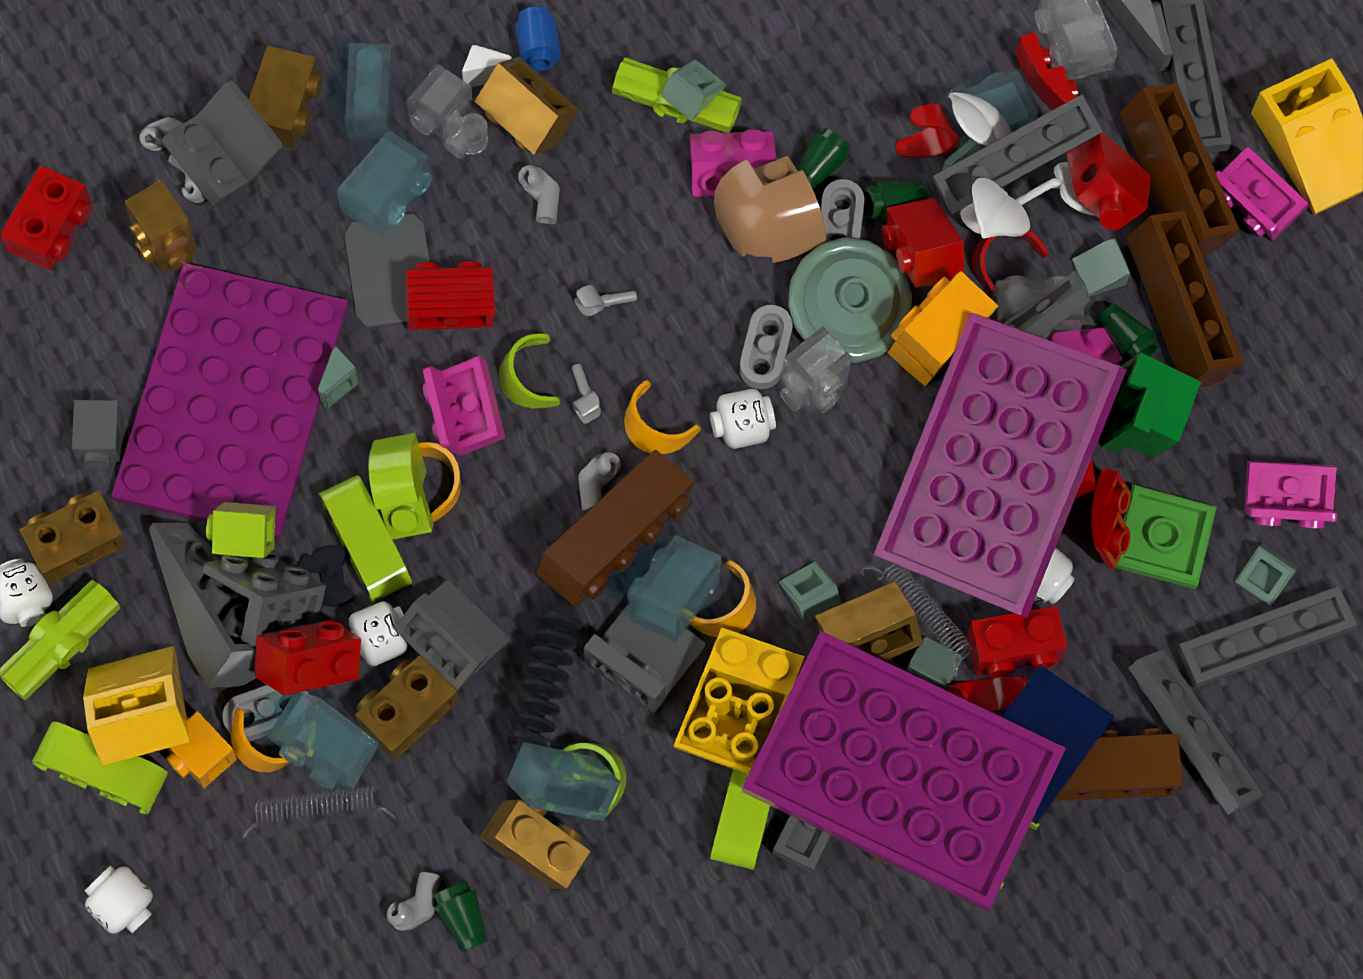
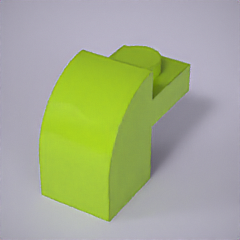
[369,433,434,540]

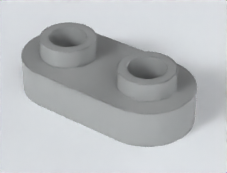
[821,179,864,242]
[740,305,793,389]
[223,685,311,741]

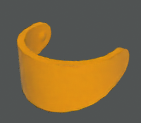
[624,380,701,454]
[419,442,461,522]
[680,560,756,637]
[231,707,312,772]

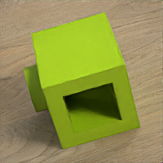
[206,502,276,558]

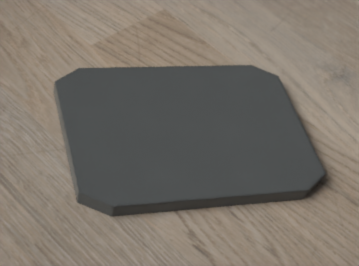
[344,214,430,328]

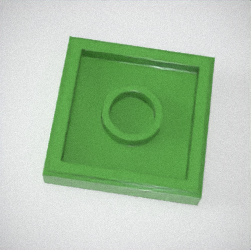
[1116,485,1217,589]

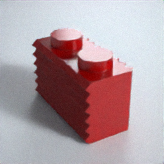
[405,261,495,331]

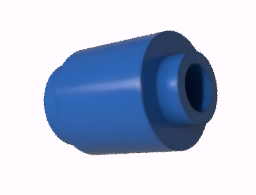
[515,6,561,71]

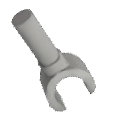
[574,285,637,316]
[571,364,601,424]

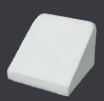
[462,45,512,88]

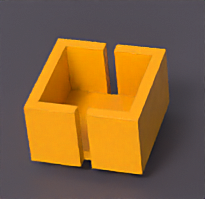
[887,271,998,386]

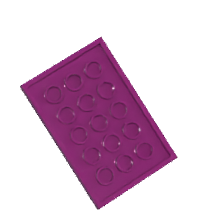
[111,263,349,540]
[874,312,1126,618]
[742,631,1066,912]

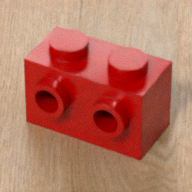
[0,165,92,271]
[882,198,964,288]
[966,606,1067,678]
[255,620,361,696]

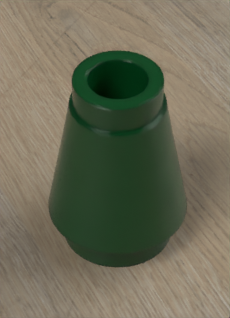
[796,128,851,189]
[863,180,928,222]
[1098,304,1159,362]
[434,881,488,952]

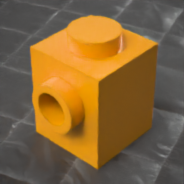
[165,711,237,789]

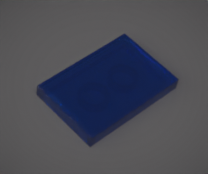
[1002,665,1114,825]

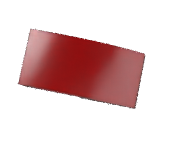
[1016,32,1078,111]
[1091,468,1131,569]

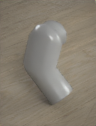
[139,117,183,151]
[518,165,560,224]

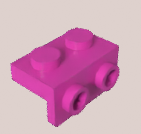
[690,130,776,197]
[1216,147,1308,242]
[423,356,505,455]
[1244,461,1337,528]

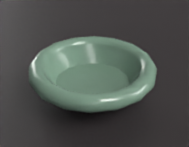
[788,238,912,363]

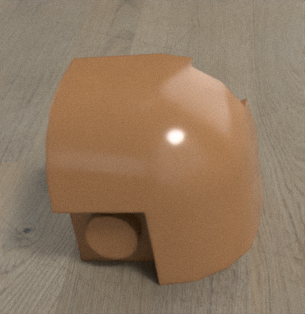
[714,155,827,263]

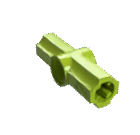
[612,58,742,133]
[0,579,120,701]

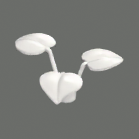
[948,92,1095,238]

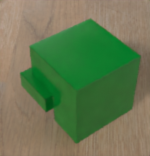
[1101,352,1201,458]

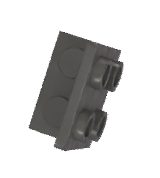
[161,80,283,207]
[203,551,326,647]
[394,580,509,690]
[584,595,705,713]

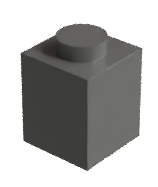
[72,400,123,469]

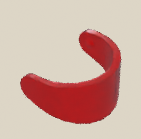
[895,104,960,157]
[972,230,1048,296]
[947,676,1030,712]

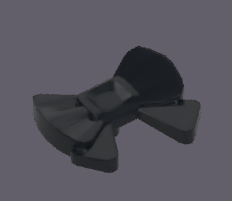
[297,547,354,608]

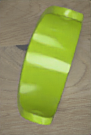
[498,334,560,409]
[546,743,626,817]

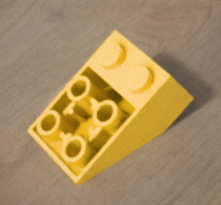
[1251,58,1363,215]
[674,627,805,774]
[83,646,190,766]

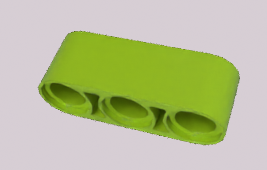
[318,475,412,603]
[32,722,168,815]
[710,769,770,870]

